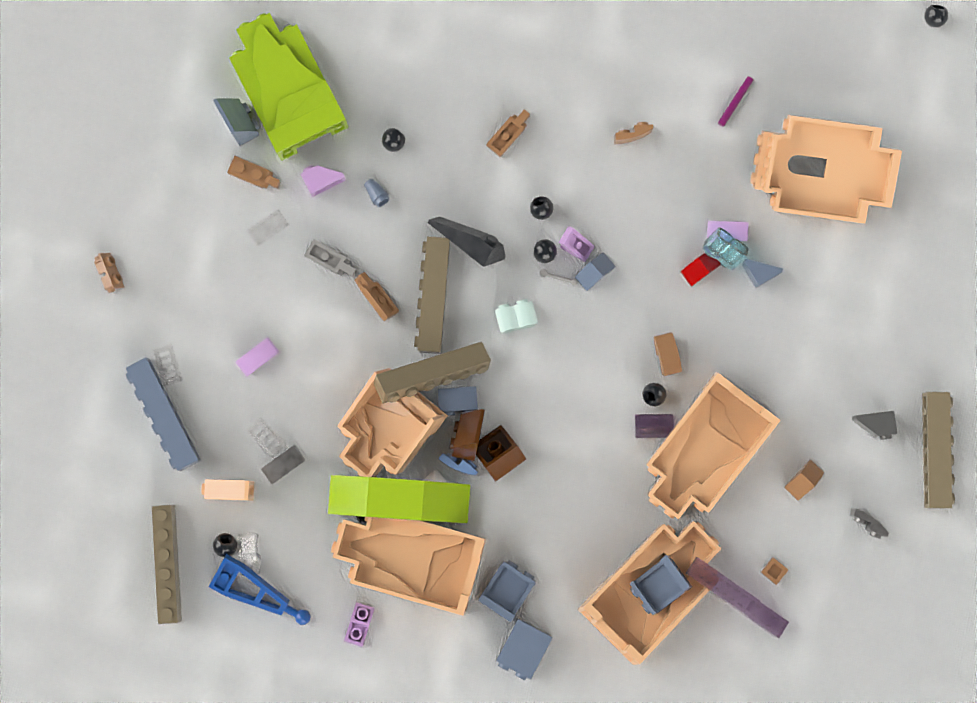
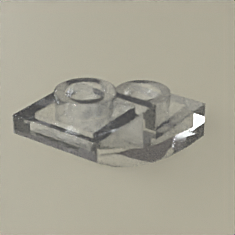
[237,532,261,576]

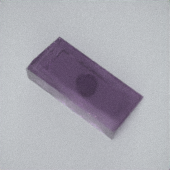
[635,414,674,438]

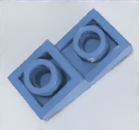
[439,453,478,475]

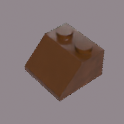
[449,409,485,461]
[476,425,527,482]

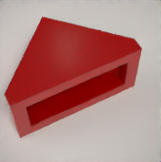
[680,249,722,287]

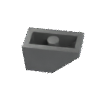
[852,411,897,440]

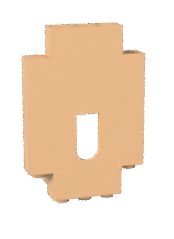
[750,114,902,224]

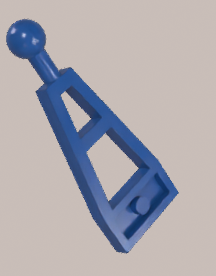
[208,554,311,625]

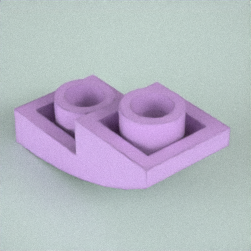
[707,221,749,241]
[235,337,279,377]
[344,602,375,647]

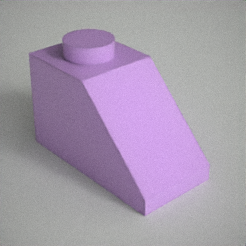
[301,165,346,197]

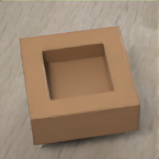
[760,557,788,585]

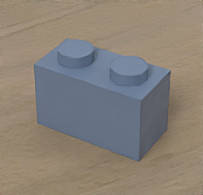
[438,386,478,416]

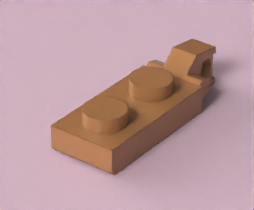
[486,109,530,158]
[227,156,281,189]
[355,272,399,321]

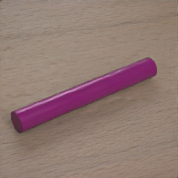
[718,76,754,127]

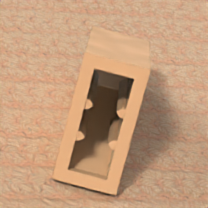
[201,479,254,501]

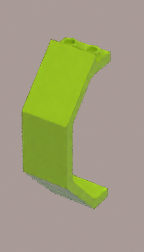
[328,475,470,523]

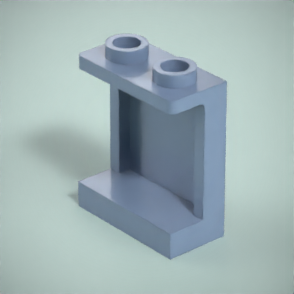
[630,555,692,615]
[478,560,536,622]
[496,618,553,680]

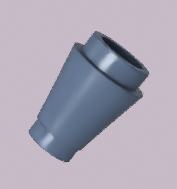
[364,179,390,207]

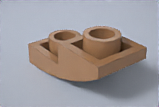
[614,122,653,144]
[653,332,682,376]

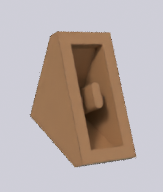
[784,459,824,501]

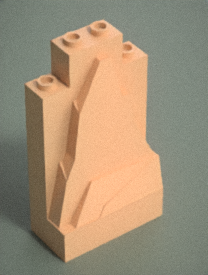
[646,372,781,519]
[331,517,486,616]
[577,521,721,665]

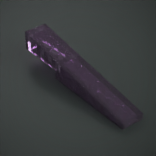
[686,557,789,638]

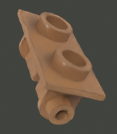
[94,253,125,293]

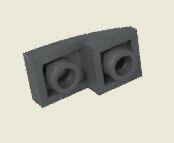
[261,445,305,484]
[849,509,889,539]

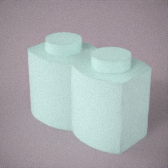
[495,299,538,334]

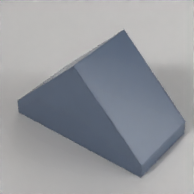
[575,252,616,291]
[742,259,783,288]

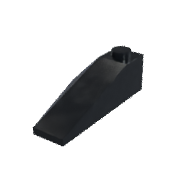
[427,216,506,267]

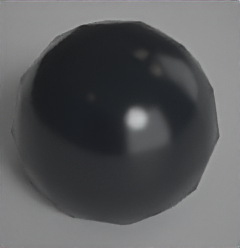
[924,5,948,28]
[381,128,405,152]
[530,196,554,220]
[533,239,557,263]
[642,383,667,407]
[213,533,238,557]

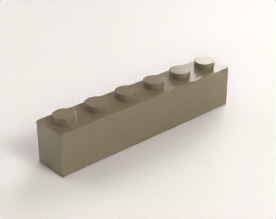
[414,236,450,354]
[374,341,491,403]
[922,392,955,508]
[152,505,182,624]

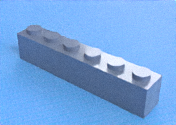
[125,357,201,471]

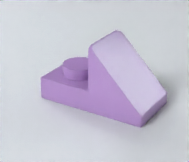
[559,226,595,262]

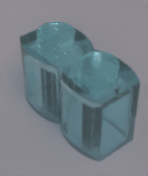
[703,227,749,270]

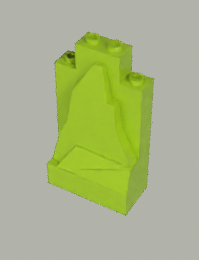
[229,13,349,161]

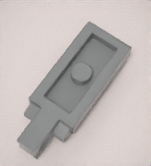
[304,239,357,277]

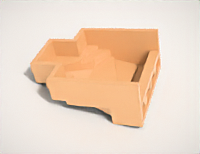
[337,368,448,477]

